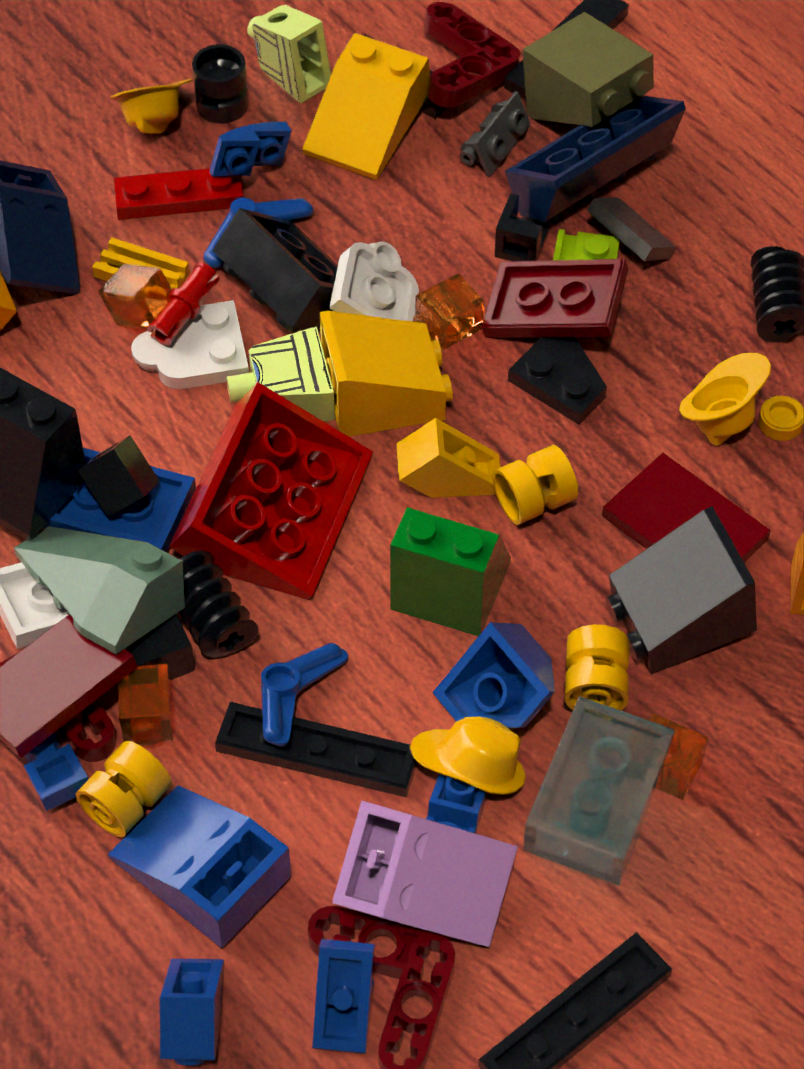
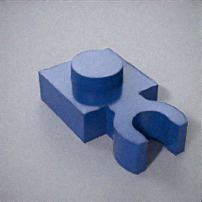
[24,731,88,811]

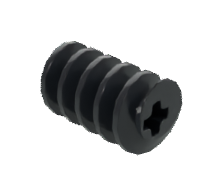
[750,246,804,343]
[179,550,259,658]

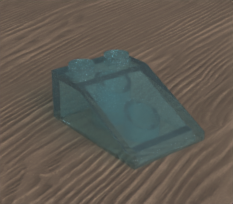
[523,696,675,886]

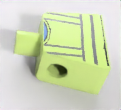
[247,5,331,103]
[226,327,335,421]

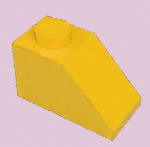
[396,418,501,498]

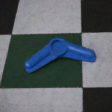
[203,198,314,268]
[261,643,348,747]

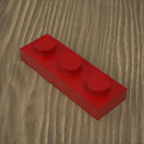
[114,168,243,220]

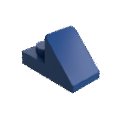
[312,939,375,1053]

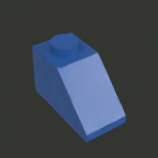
[160,958,224,1066]

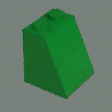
[390,507,511,636]

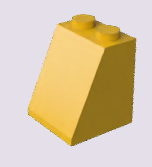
[320,311,453,437]

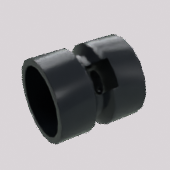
[192,44,249,124]

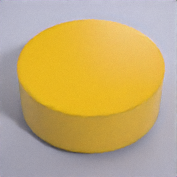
[758,396,804,441]

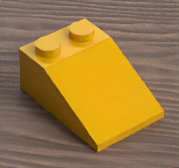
[302,33,430,180]

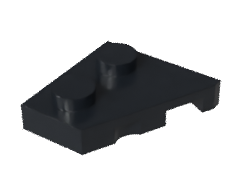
[508,337,607,425]

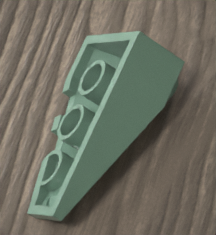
[14,526,185,654]

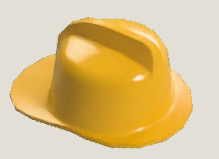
[111,79,192,134]
[679,353,771,446]
[410,716,526,795]

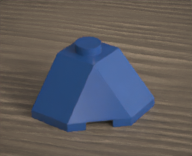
[432,622,555,727]

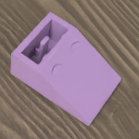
[332,801,518,947]

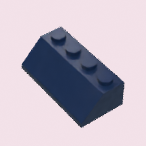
[505,95,686,223]

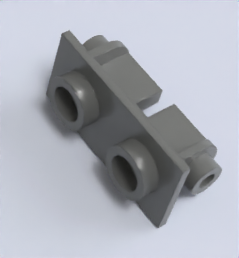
[459,92,531,177]

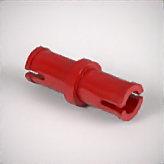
[147,262,220,345]

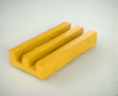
[92,237,190,301]

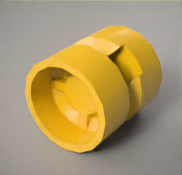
[492,445,579,525]
[564,624,630,716]
[76,741,172,838]

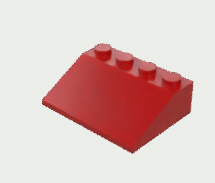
[169,382,373,600]

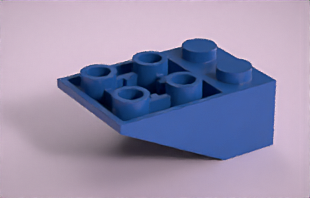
[108,785,291,948]

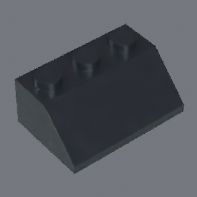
[212,208,338,332]

